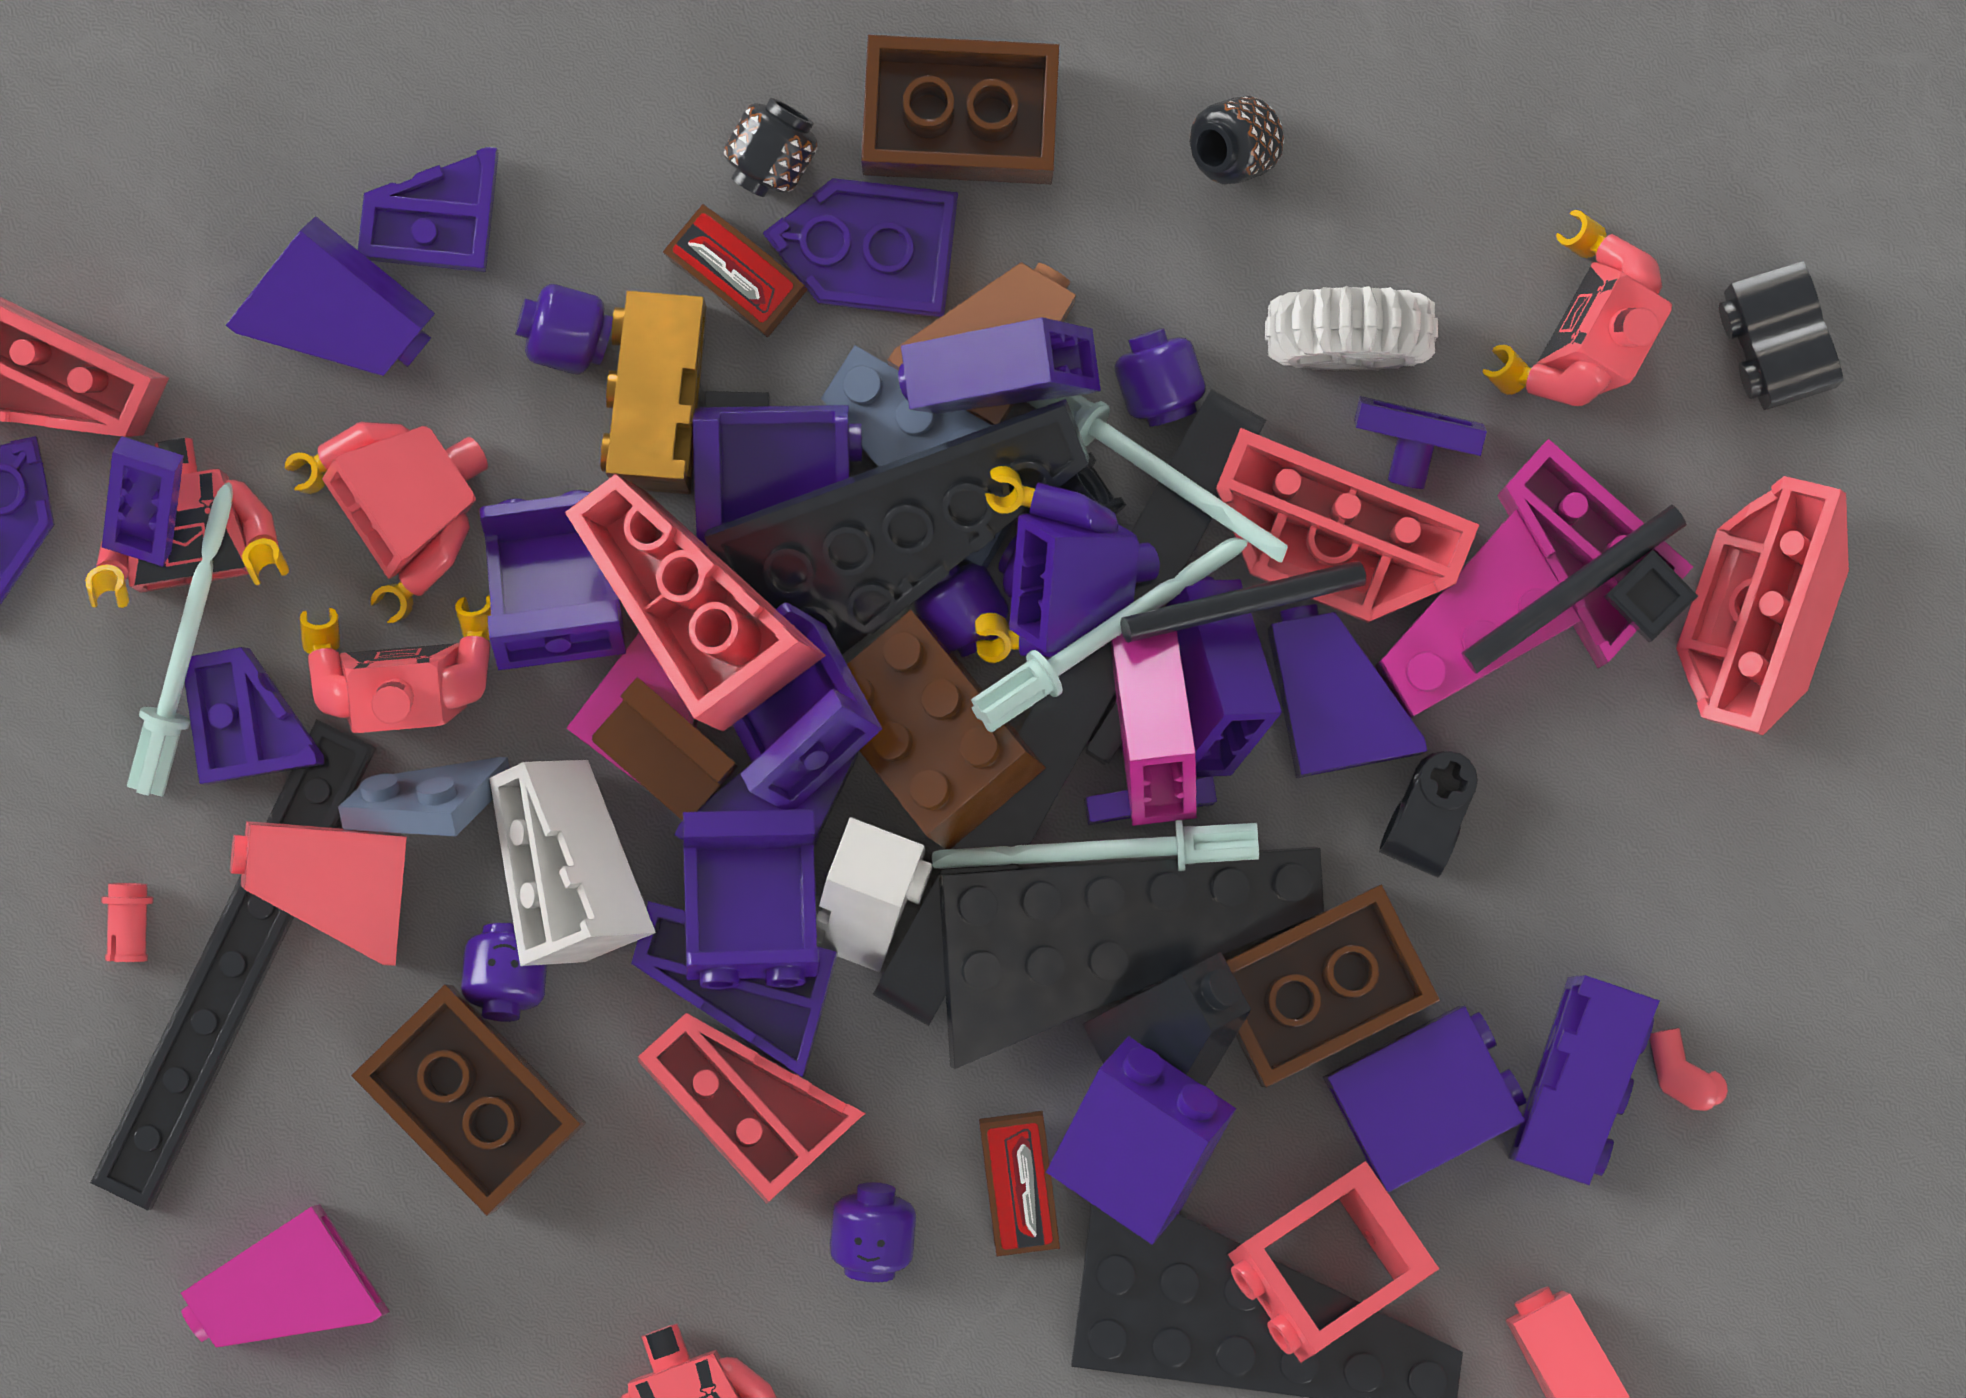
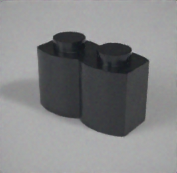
[1719,261,1844,410]

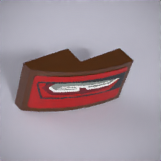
[663,204,808,338]
[979,1111,1060,1257]

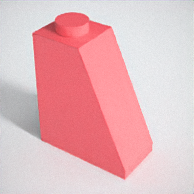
[230,821,407,966]
[1506,1286,1630,1398]

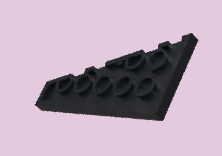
[704,399,1090,655]
[1071,1204,1463,1398]

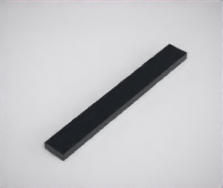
[90,719,376,1211]

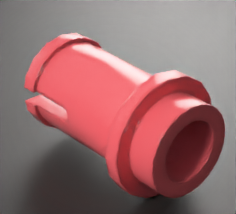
[101,883,153,962]

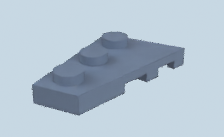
[821,345,992,467]

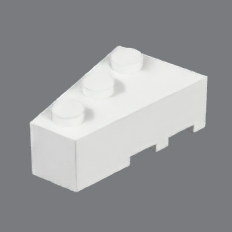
[489,760,656,966]
[816,817,932,972]

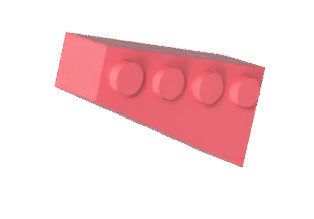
[565,474,826,732]

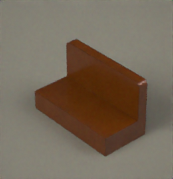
[592,677,738,821]

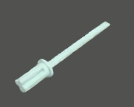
[1027,395,1288,562]
[127,482,233,797]
[971,537,1248,732]
[932,820,1259,871]

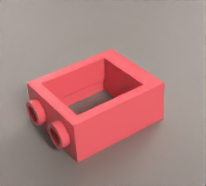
[1228,1161,1439,1363]

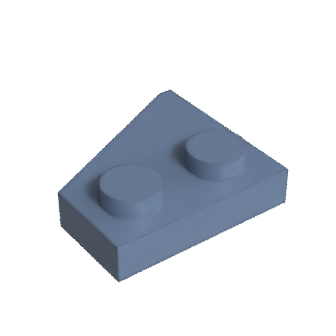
[338,757,510,836]

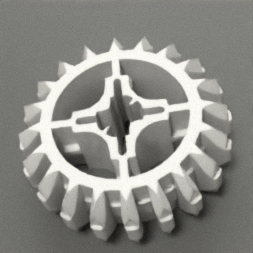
[1265,286,1438,371]

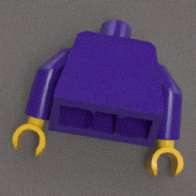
[975,466,1160,663]

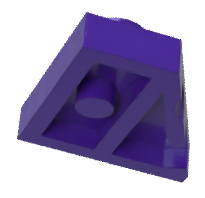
[358,147,499,272]
[184,647,324,785]

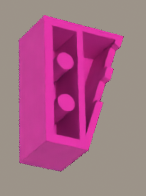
[1497,439,1693,668]
[1375,510,1581,718]

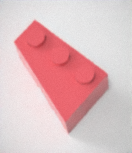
[0,297,169,437]
[638,1013,866,1204]

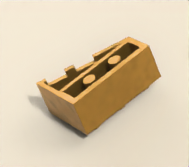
[600,291,707,494]

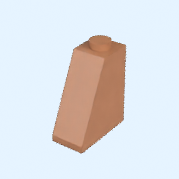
[887,262,1076,425]

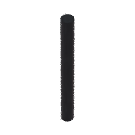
[1461,504,1687,674]
[1120,561,1366,643]

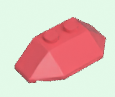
[1216,428,1479,623]
[1676,476,1849,735]

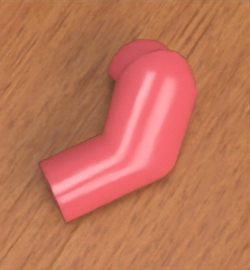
[1649,1028,1728,1111]

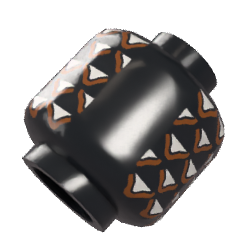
[1189,96,1284,185]
[724,98,818,197]

